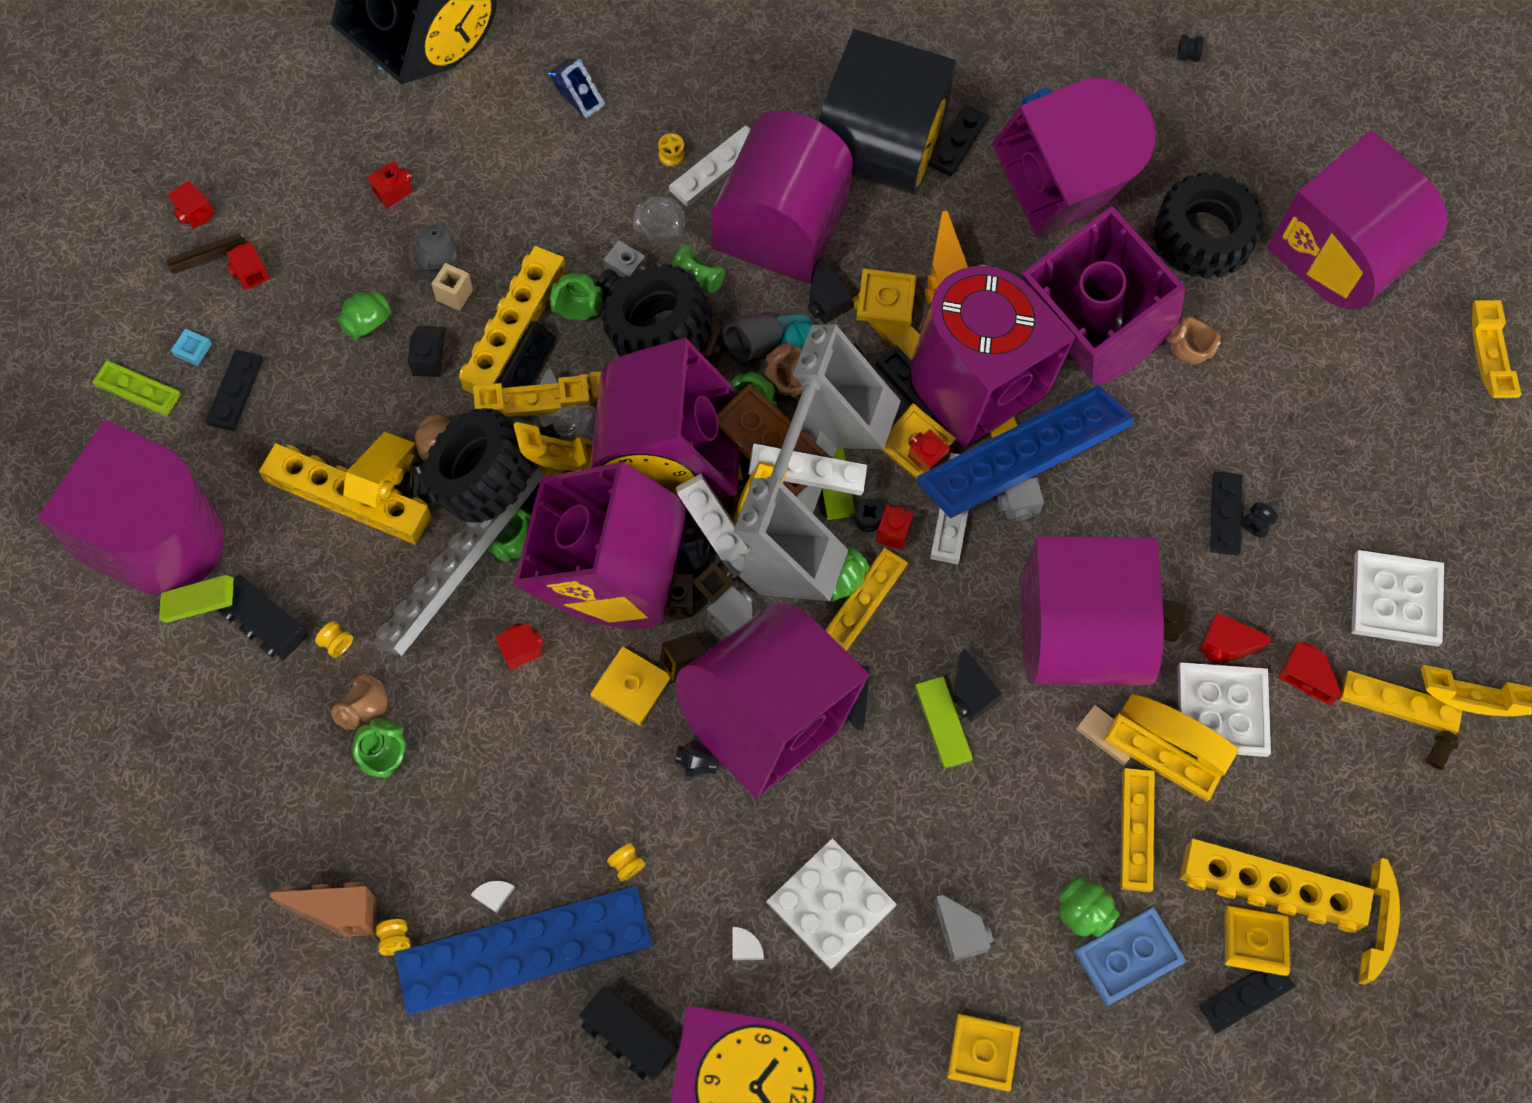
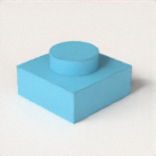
[171,329,212,366]

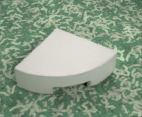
[471,881,515,913]
[733,927,764,960]

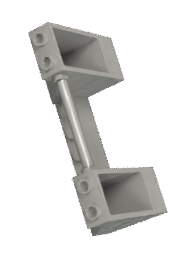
[734,324,901,601]

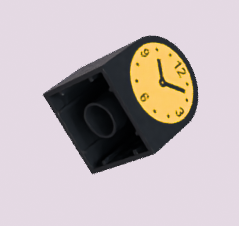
[331,0,497,85]
[818,29,956,195]

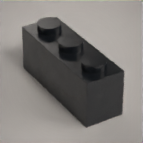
[218,574,308,661]
[579,986,677,1081]

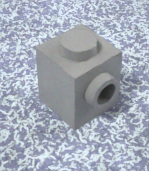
[603,241,647,277]
[998,477,1044,521]

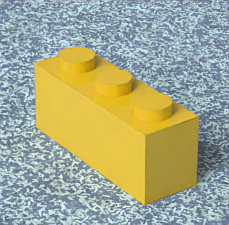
[343,432,417,507]

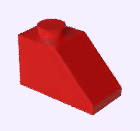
[1198,612,1271,663]
[1277,641,1341,706]

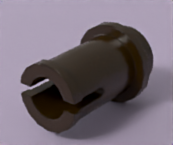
[1425,730,1459,770]

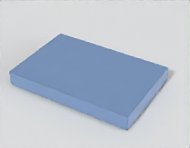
[1074,907,1186,1007]

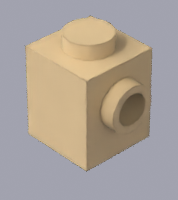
[431,263,473,311]

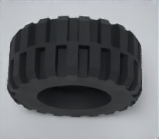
[1154,172,1264,278]
[602,264,713,356]
[422,408,535,523]

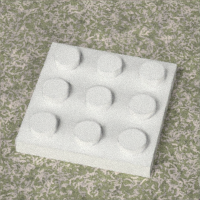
[1352,550,1444,647]
[1178,663,1271,757]
[766,839,897,971]

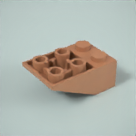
[270,882,377,937]

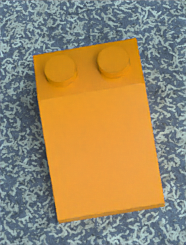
[925,211,968,305]

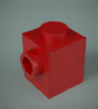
[367,161,412,209]
[167,180,215,229]
[226,242,270,290]
[908,429,950,472]
[875,505,914,551]
[495,622,544,670]

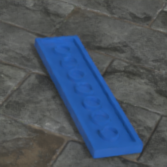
[917,385,1134,519]
[394,886,652,1015]

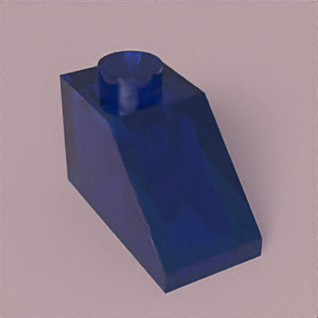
[548,59,606,119]

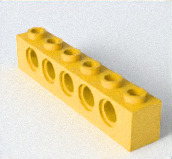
[459,246,566,394]
[259,443,432,545]
[1179,839,1374,933]

